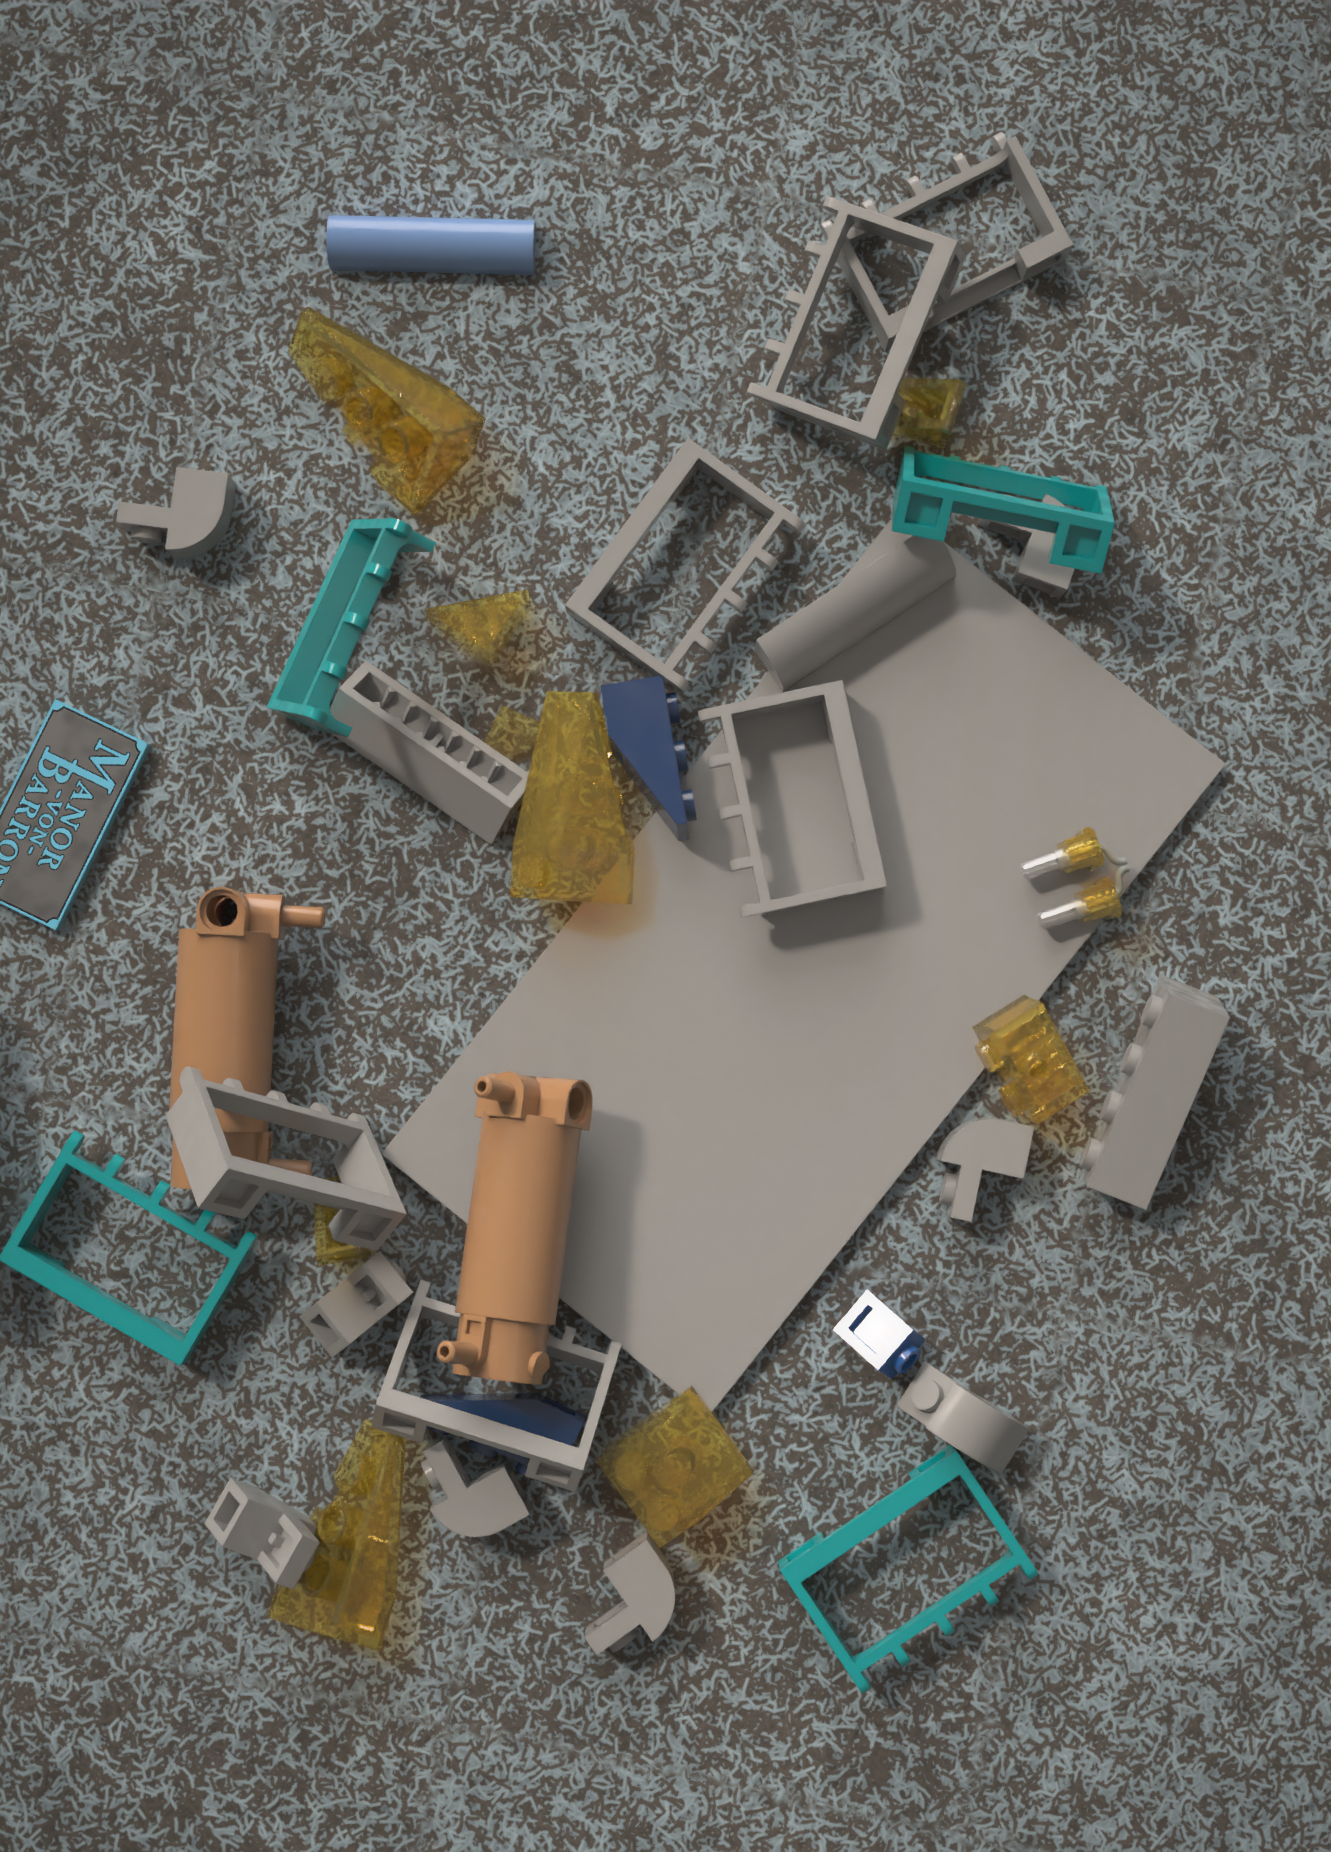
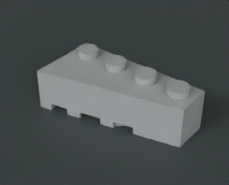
[1079,974,1230,1210]

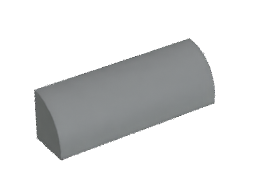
[754,536,956,692]
[330,661,536,845]

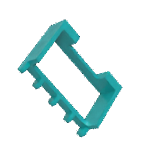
[892,445,1115,574]
[266,518,436,737]
[0,1130,258,1366]
[778,1445,1039,1694]

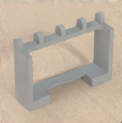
[819,132,1073,352]
[746,196,967,451]
[565,438,806,692]
[698,680,887,918]
[166,1066,407,1251]
[371,1279,622,1492]

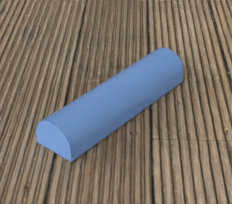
[326,215,536,275]

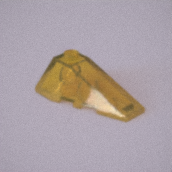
[288,307,486,514]
[510,691,635,904]
[267,1419,406,1651]

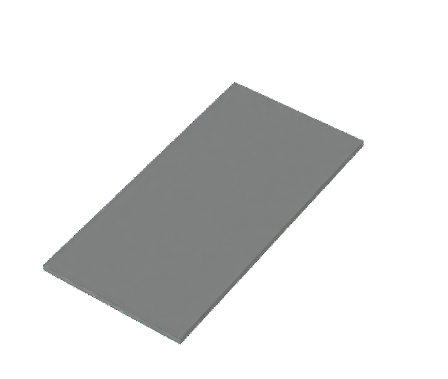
[381,518,1225,1418]

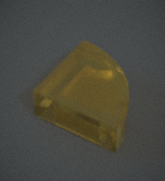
[484,705,549,758]

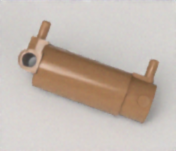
[168,887,326,1190]
[437,1071,593,1385]

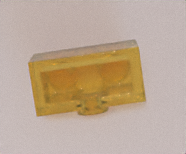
[972,995,1090,1125]

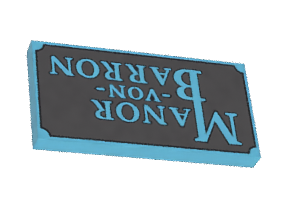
[0,699,151,931]

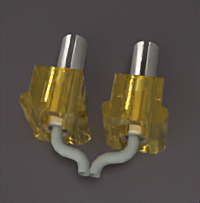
[1021,827,1130,930]

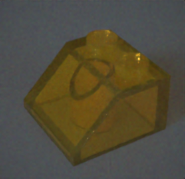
[596,1385,754,1548]

